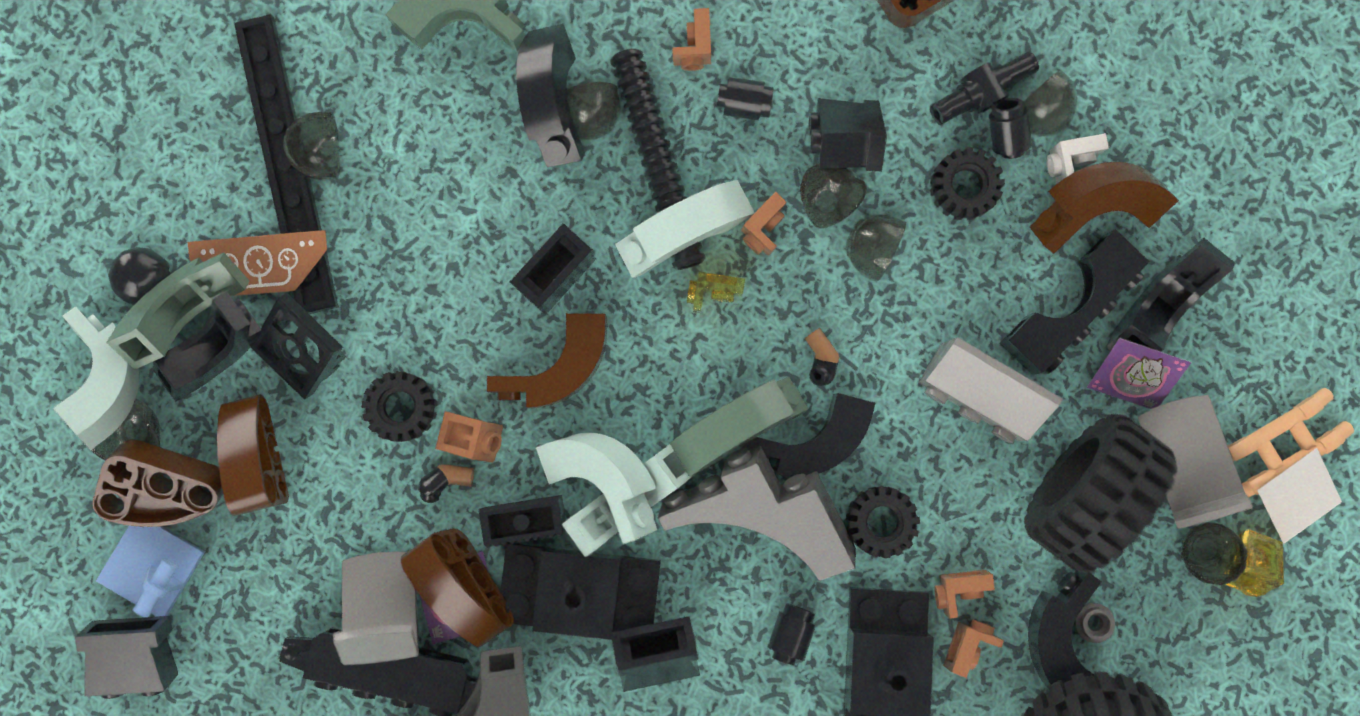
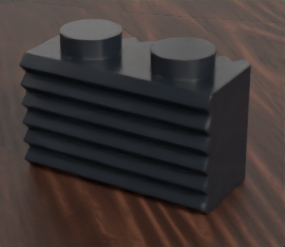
[479,495,566,548]

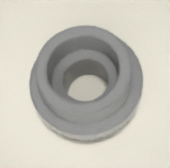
[1074,603,1115,643]

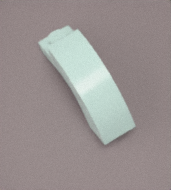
[615,180,755,278]
[53,307,139,450]
[536,433,657,544]
[562,445,694,557]

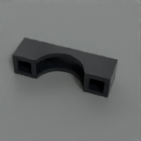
[1000,229,1150,375]

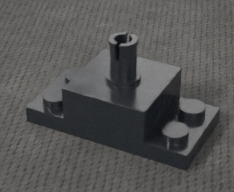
[500,543,661,640]
[844,587,934,716]

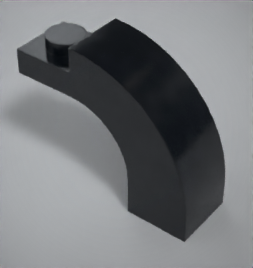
[516,23,585,167]
[1106,238,1235,352]
[153,291,262,402]
[740,393,875,477]
[1028,571,1102,690]

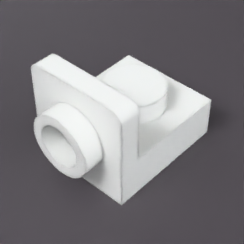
[1047,133,1109,184]

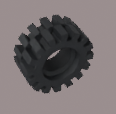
[930,147,1005,221]
[361,371,437,442]
[846,486,920,558]

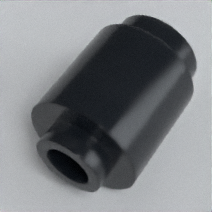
[717,77,774,120]
[988,98,1032,159]
[767,603,816,665]

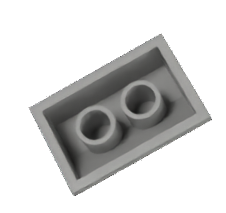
[918,337,1063,444]

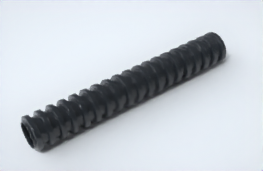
[610,48,706,270]

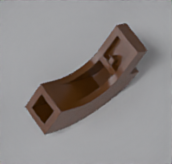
[1030,162,1179,254]
[487,313,607,408]

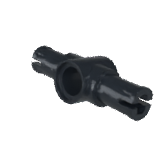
[930,51,1040,125]

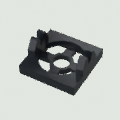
[251,293,346,400]

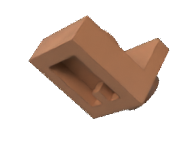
[672,8,711,71]
[741,191,787,256]
[435,411,503,462]
[934,569,995,619]
[943,619,1004,678]

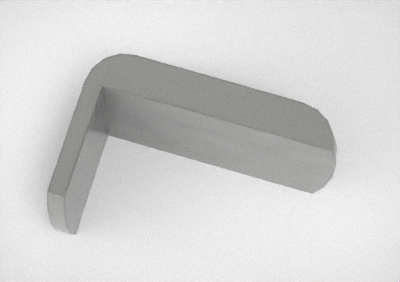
[1138,395,1253,529]
[334,551,419,665]

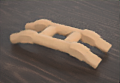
[1228,388,1354,498]

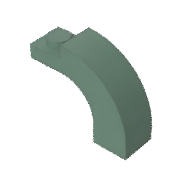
[385,0,525,52]
[107,252,250,370]
[670,376,809,477]

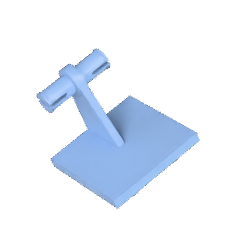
[96,526,206,617]

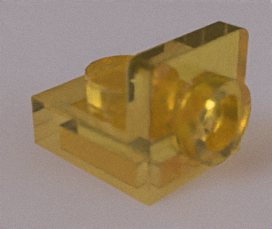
[687,272,745,314]
[1226,529,1284,597]

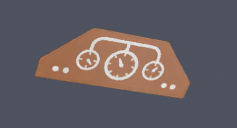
[188,230,327,296]

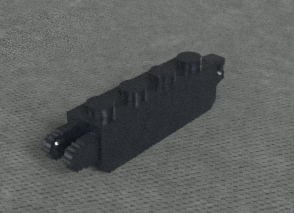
[279,627,478,716]

